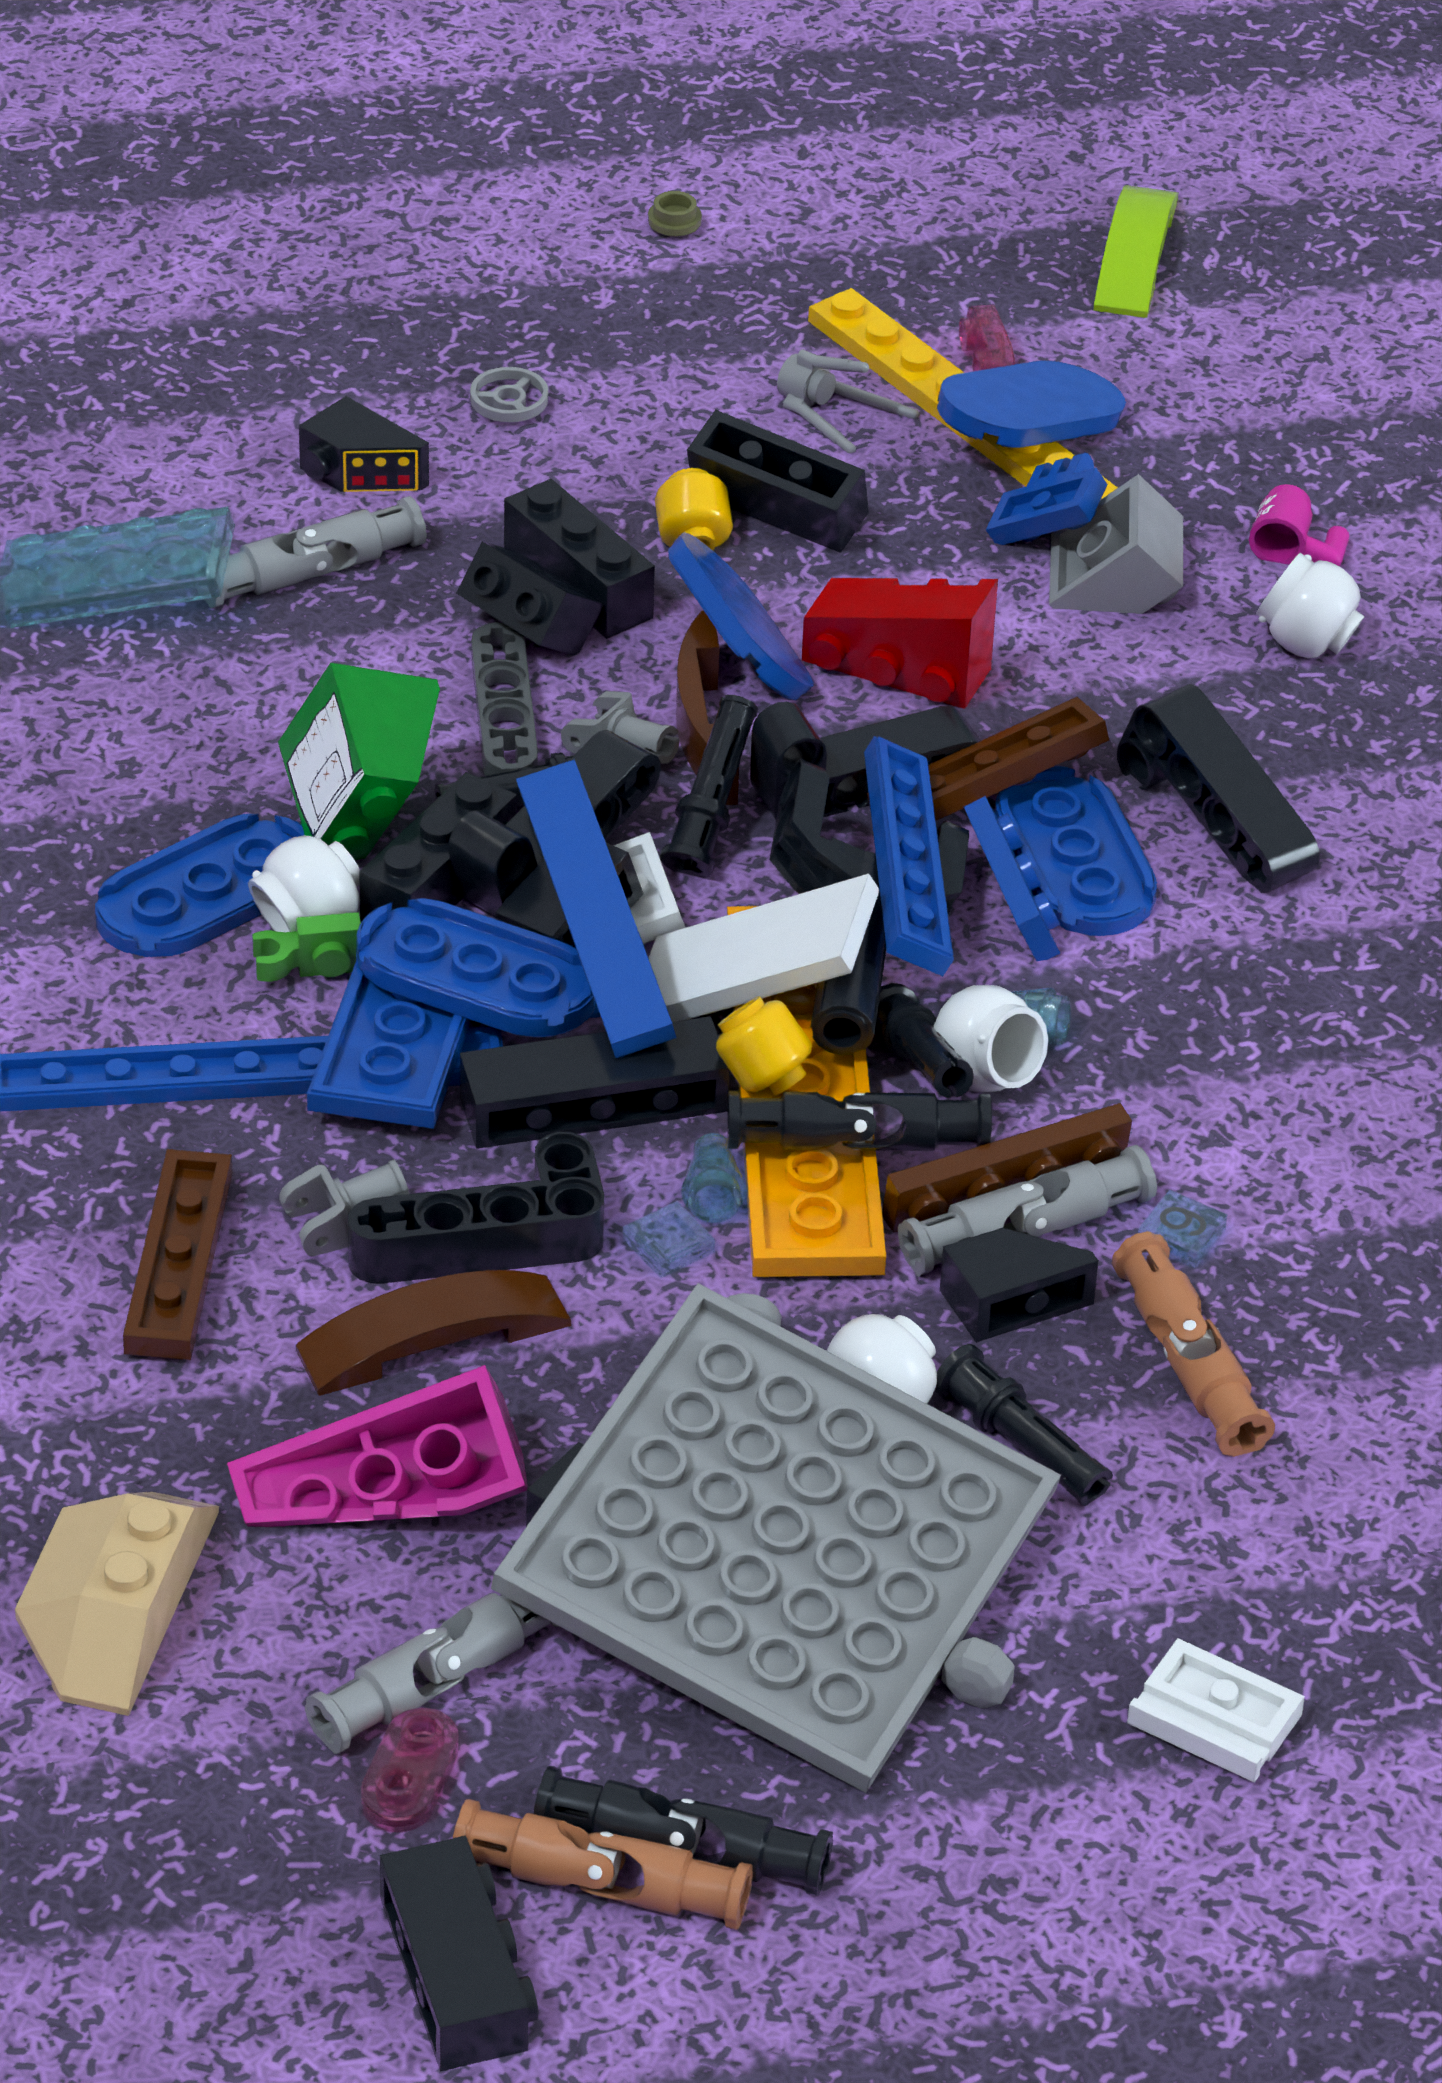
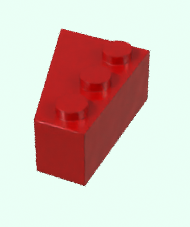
[801,578,998,709]

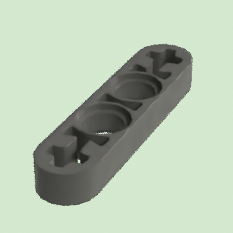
[471,622,538,776]

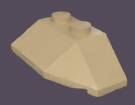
[15,1492,219,1716]

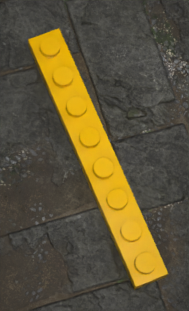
[808,288,1118,499]

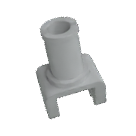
[561,691,680,764]
[279,1159,410,1257]

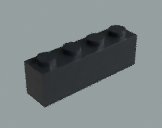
[460,1017,729,1149]

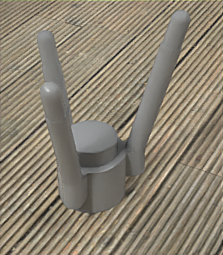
[777,349,919,453]

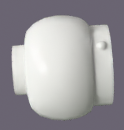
[1256,553,1365,658]
[248,835,360,932]
[934,985,1048,1092]
[827,1314,937,1404]

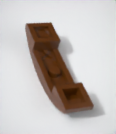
[676,611,739,805]
[296,1270,571,1396]

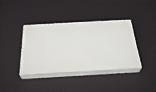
[648,874,879,1022]

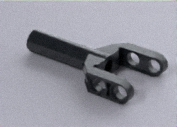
[769,759,969,1055]

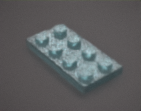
[0,506,235,628]

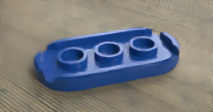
[937,361,1126,448]
[668,532,814,700]
[995,766,1157,936]
[95,814,305,957]
[356,898,596,1037]

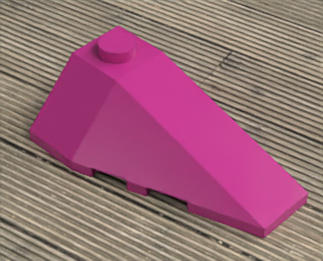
[227,1365,528,1527]

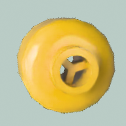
[655,468,733,550]
[716,996,812,1096]

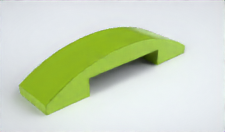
[1093,185,1179,318]

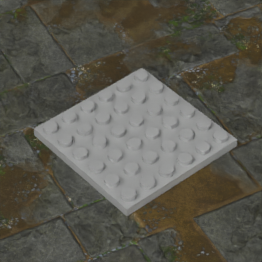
[491,1283,1061,1793]

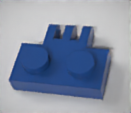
[986,453,1108,545]

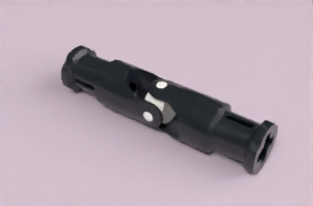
[727,1091,992,1151]
[534,1765,833,1896]

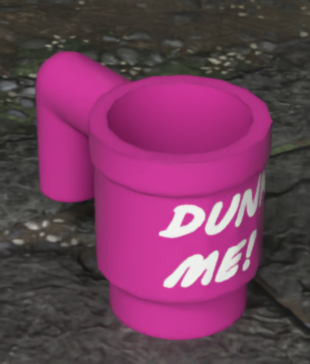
[1249,484,1350,566]

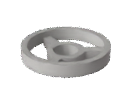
[470,367,548,422]

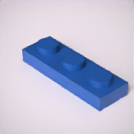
[964,796,1060,961]

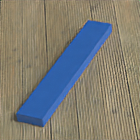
[864,736,954,977]
[516,759,677,1058]

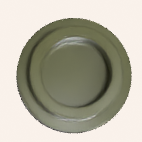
[648,191,702,236]

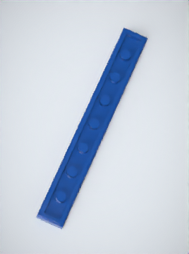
[0,1026,503,1112]

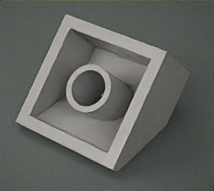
[1049,474,1183,614]

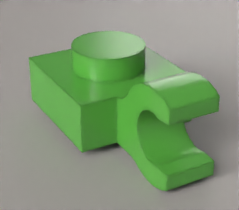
[252,912,361,982]

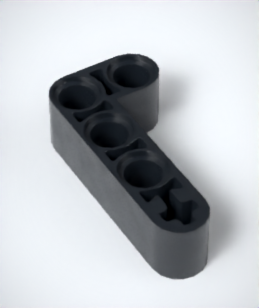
[1117,684,1320,893]
[750,701,981,820]
[448,730,661,917]
[348,1132,604,1284]

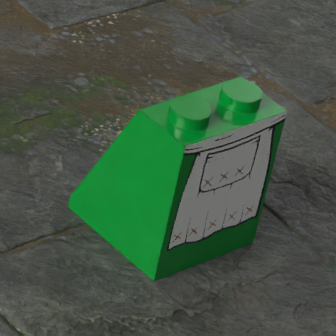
[278,663,440,860]

